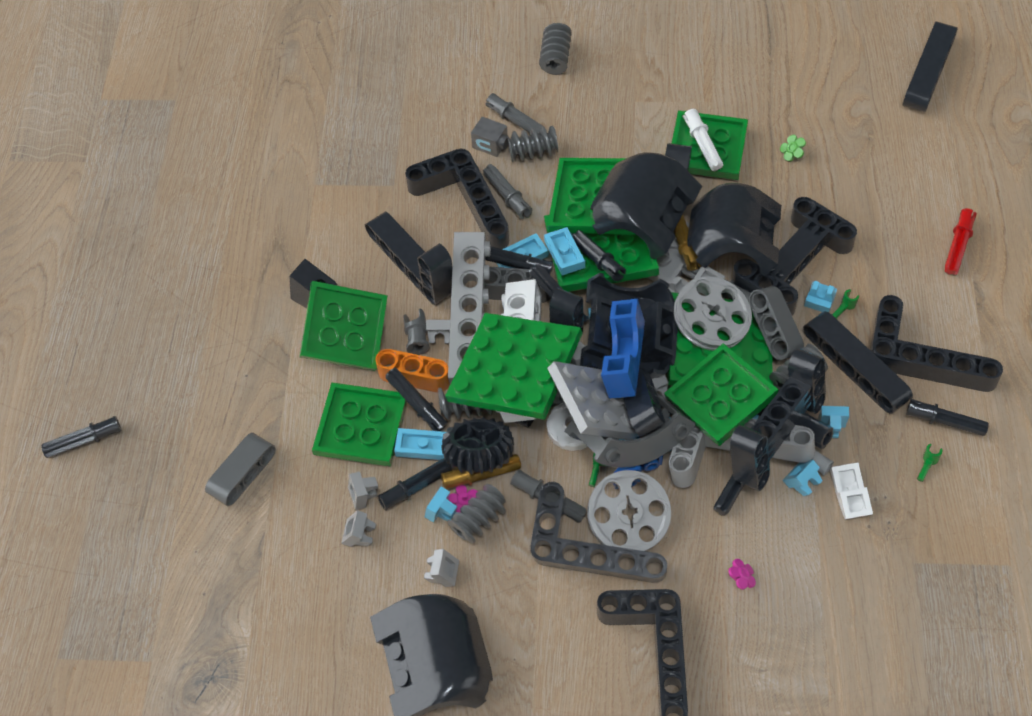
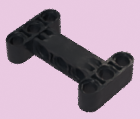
[732,197,857,316]
[730,348,826,491]

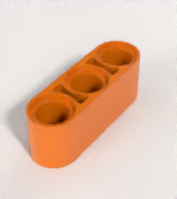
[375,349,450,392]

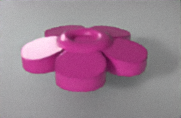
[448,485,477,513]
[728,559,756,590]

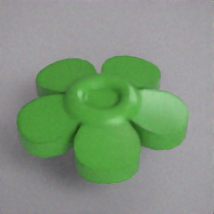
[780,135,806,162]

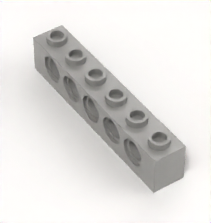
[448,232,491,384]

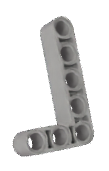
[669,418,815,488]

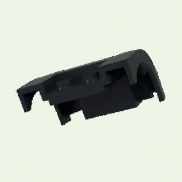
[590,152,702,260]
[687,183,782,276]
[580,272,678,379]
[370,594,493,716]

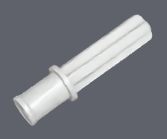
[683,109,723,171]

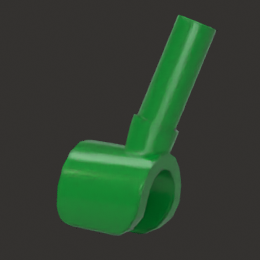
[832,289,859,319]
[917,444,943,482]
[589,453,606,487]

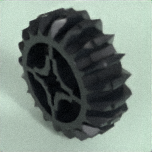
[441,417,514,475]

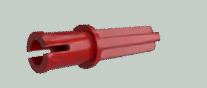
[945,208,977,275]

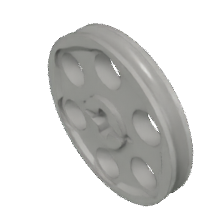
[674,276,752,351]
[587,470,671,551]

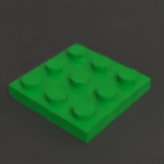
[672,110,748,180]
[299,281,388,371]
[664,343,779,446]
[312,382,407,467]

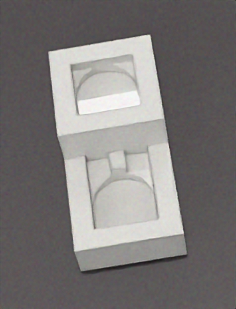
[830,463,873,520]

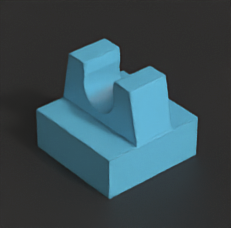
[804,281,837,312]
[818,406,849,438]
[783,460,823,496]
[424,487,457,523]

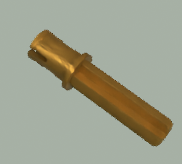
[674,215,701,271]
[441,454,521,490]

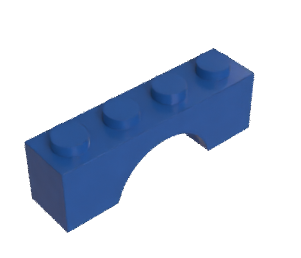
[601,299,645,399]

